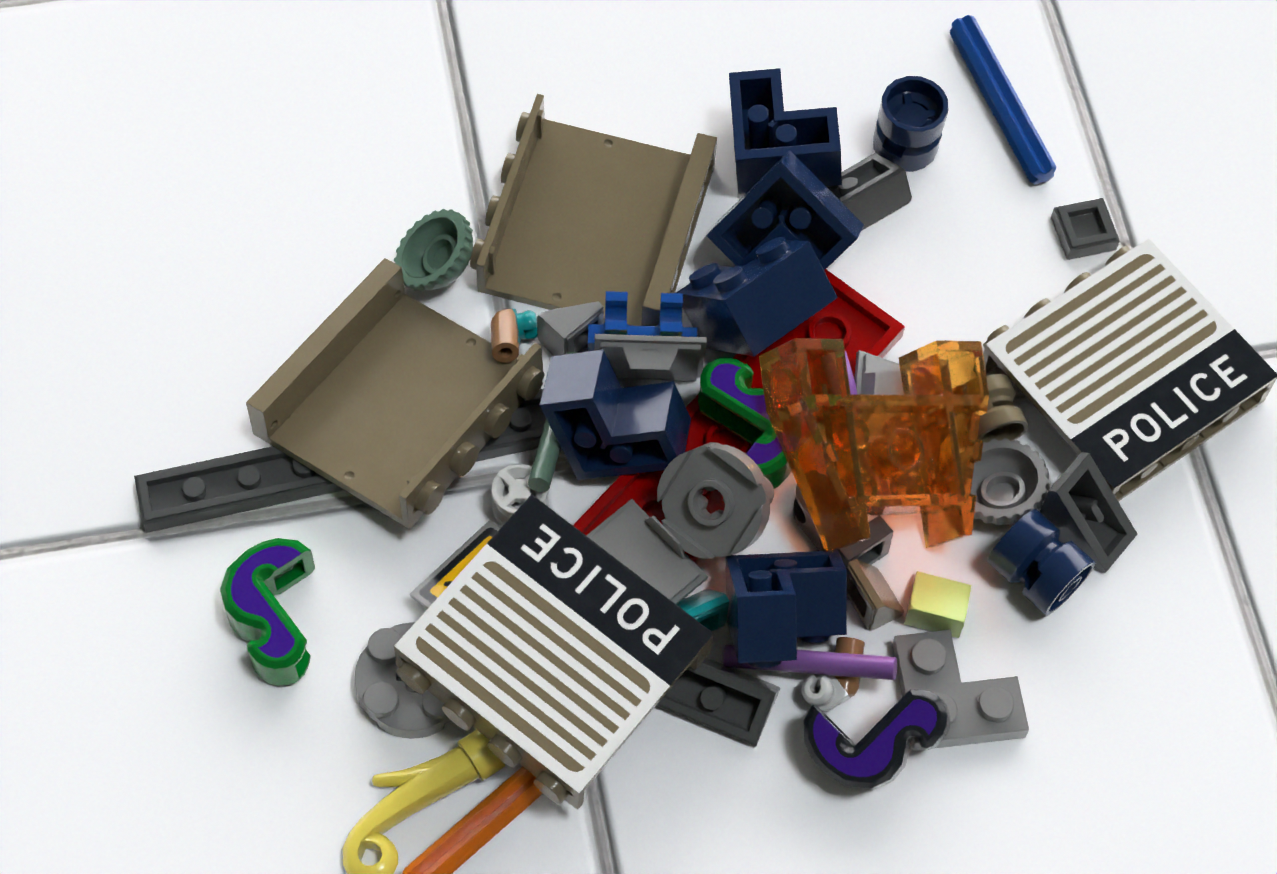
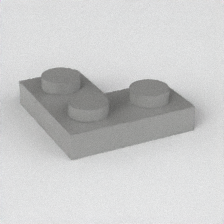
[892,629,1029,751]

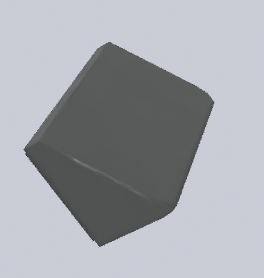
[826,153,912,230]
[656,657,781,747]

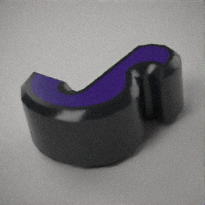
[803,689,951,790]

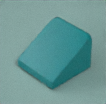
[677,589,730,632]

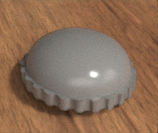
[954,438,1050,526]

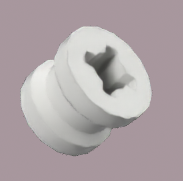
[491,464,548,527]

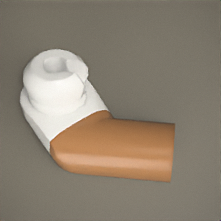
[802,637,865,711]

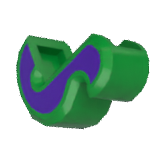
[698,358,804,489]
[220,538,315,686]

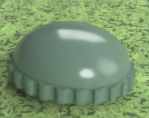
[394,208,473,292]

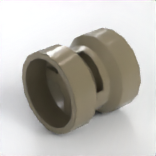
[959,374,1028,446]

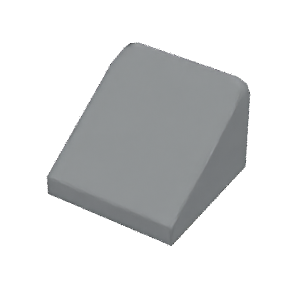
[537,301,604,356]

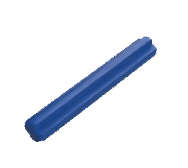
[950,15,1057,185]

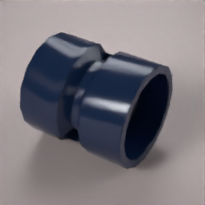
[873,76,949,172]
[987,509,1096,616]

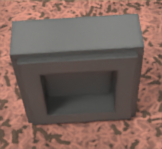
[1051,198,1120,260]

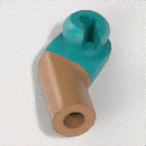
[490,309,538,363]

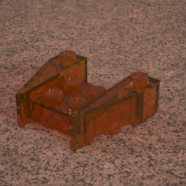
[759,338,989,552]

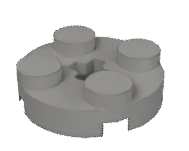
[657,442,774,559]
[355,622,451,739]

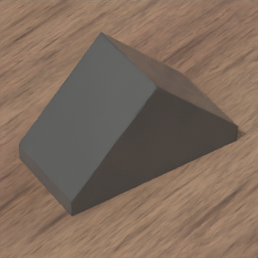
[1040,452,1138,572]

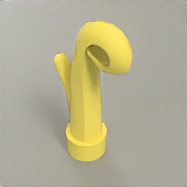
[342,730,505,874]

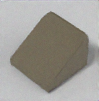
[846,559,904,631]

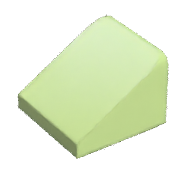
[904,571,972,638]

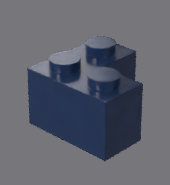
[729,68,842,194]
[706,150,864,270]
[676,237,838,357]
[540,349,691,480]
[725,550,847,668]

